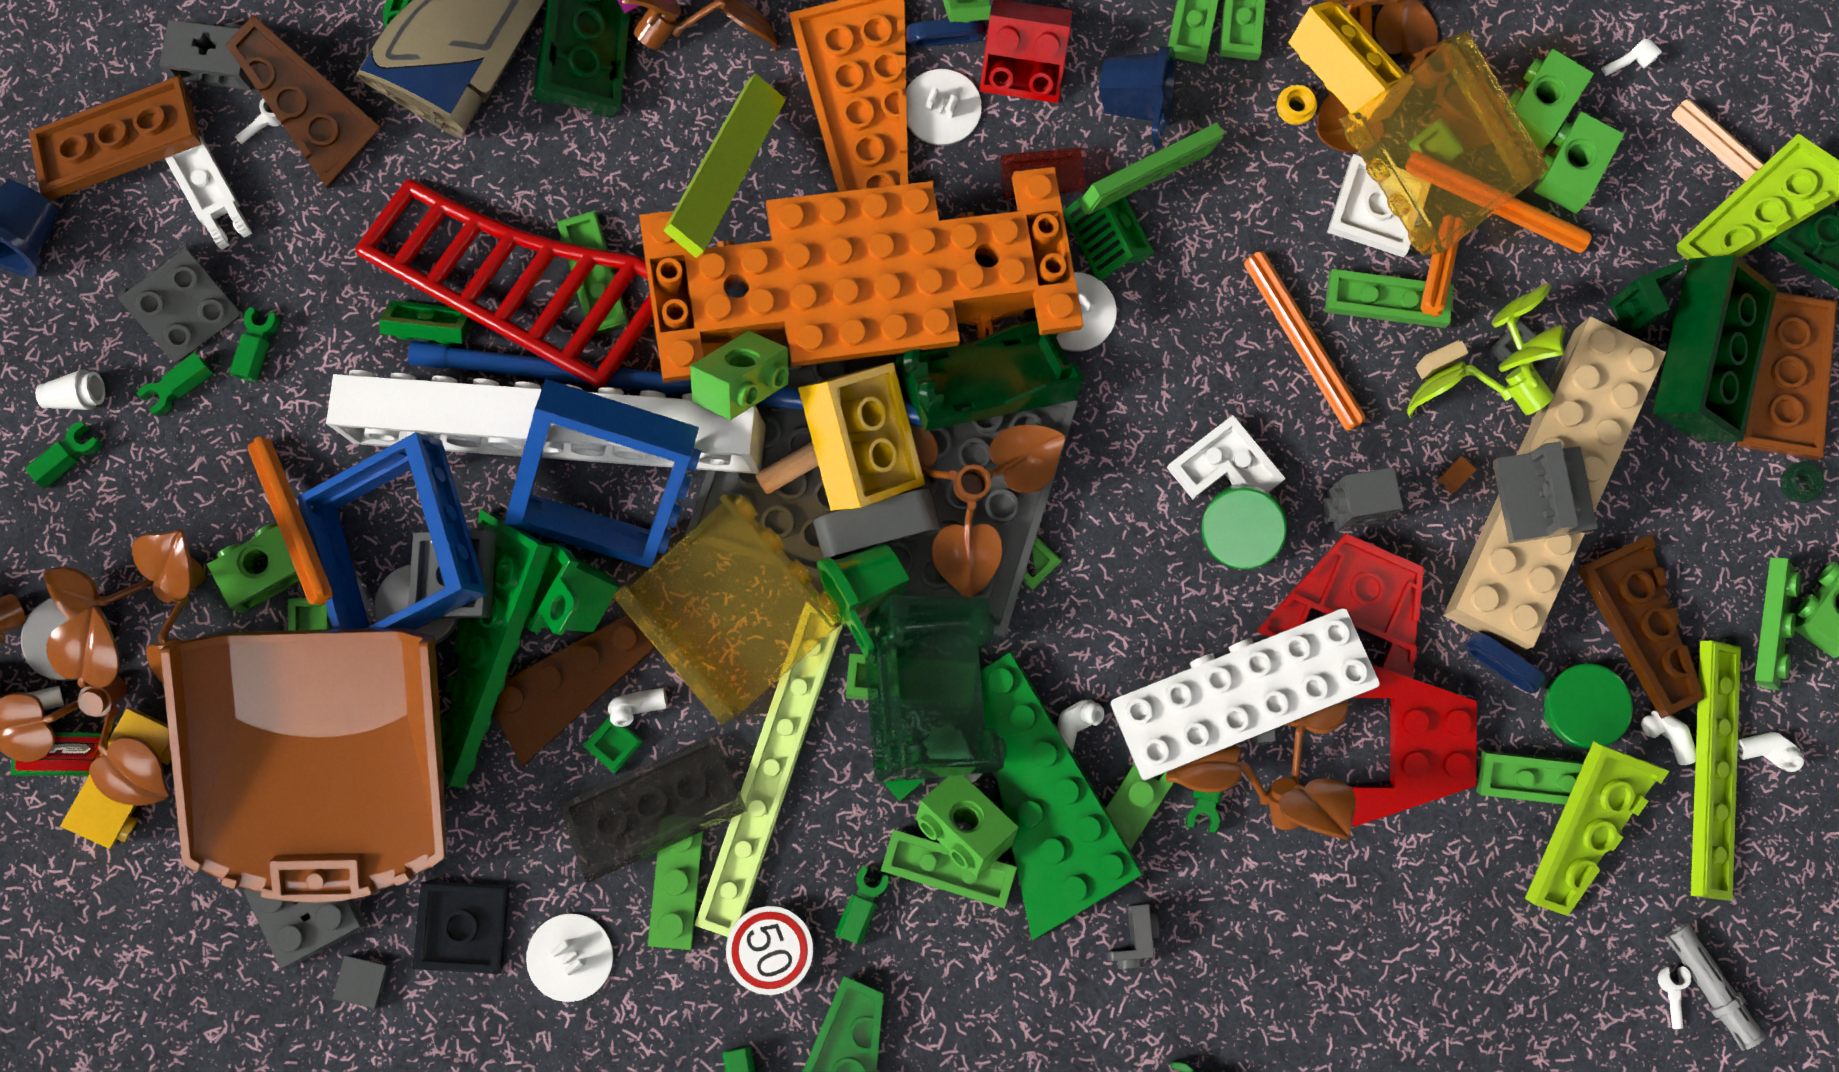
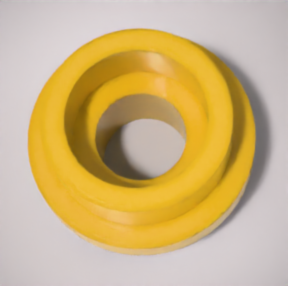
[1276,85,1317,125]

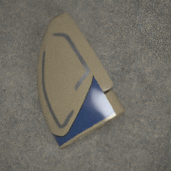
[356,0,546,138]

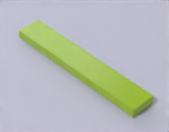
[663,73,786,258]
[1691,640,1741,900]

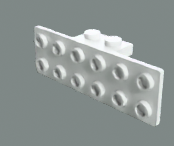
[1110,608,1379,780]

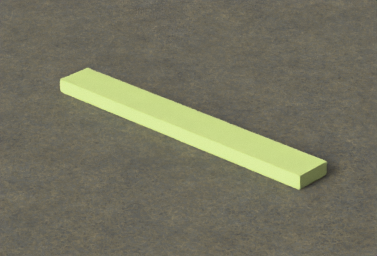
[694,601,843,937]

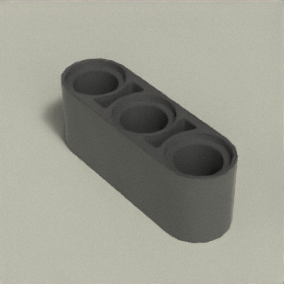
[813,489,942,561]

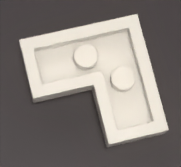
[1167,415,1286,499]

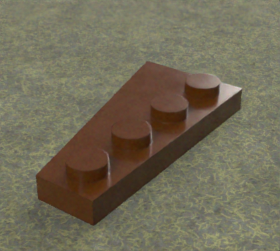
[225,15,382,188]
[1577,534,1704,719]
[493,611,655,767]

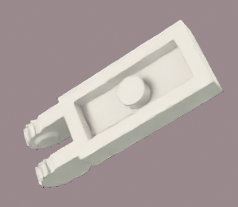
[165,135,252,250]

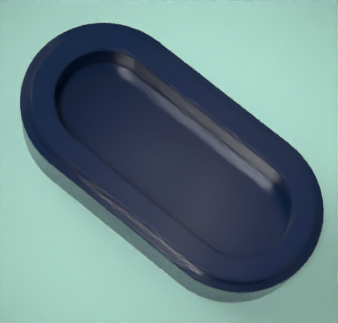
[906,19,986,47]
[1465,632,1546,693]

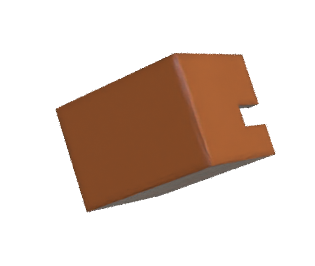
[1436,456,1477,495]

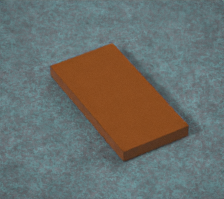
[28,75,202,201]
[1737,292,1838,460]

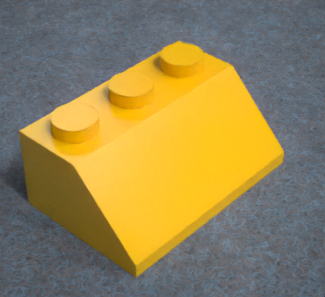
[798,362,925,511]

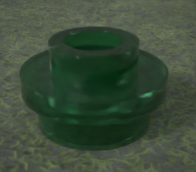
[1780,462,1825,503]

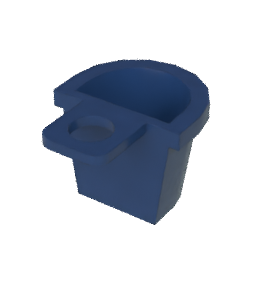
[1099,46,1176,149]
[0,178,58,277]

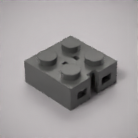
[243,889,368,969]

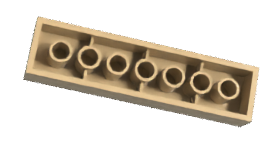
[1443,316,1666,653]

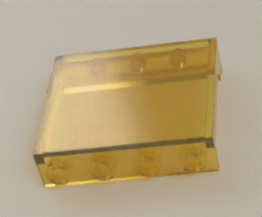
[1339,30,1549,256]
[612,494,843,725]

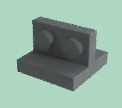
[1492,441,1598,544]

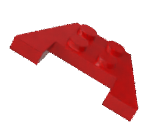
[1257,533,1424,679]
[1350,664,1477,826]

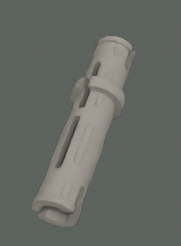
[1664,923,1766,1051]

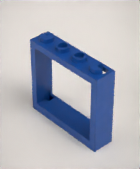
[504,379,702,569]
[297,432,487,631]

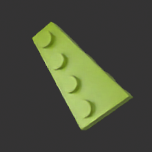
[1676,133,1839,261]
[1525,741,1670,916]

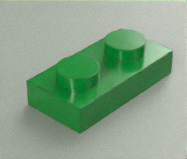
[379,300,472,344]

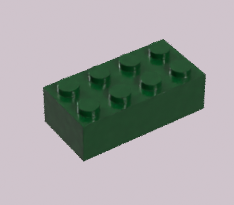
[1653,255,1777,442]

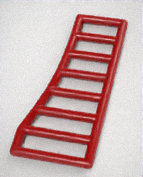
[355,179,653,388]

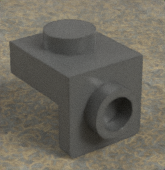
[1106,904,1159,969]

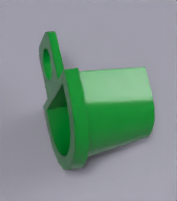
[525,543,619,635]
[817,544,910,658]

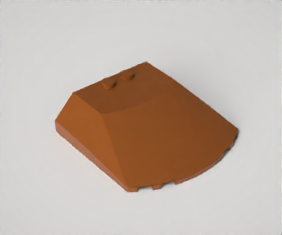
[161,627,447,903]

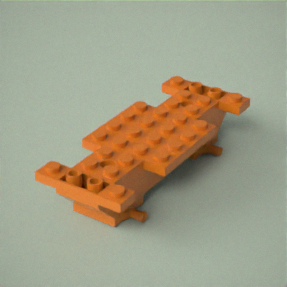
[639,167,1084,383]

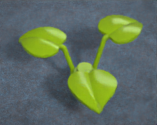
[1407,283,1565,418]

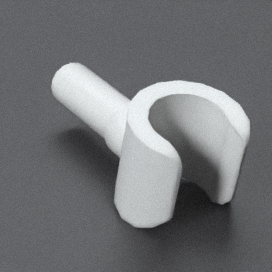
[1601,39,1662,76]
[235,98,281,144]
[1658,966,1691,1029]

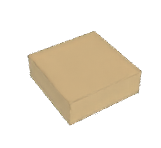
[1416,340,1468,380]

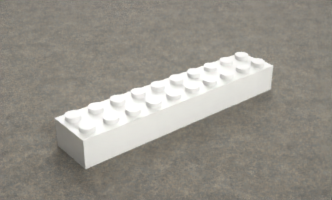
[326,370,766,474]

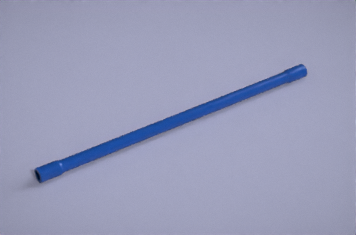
[408,341,923,427]

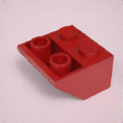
[979,0,1072,103]

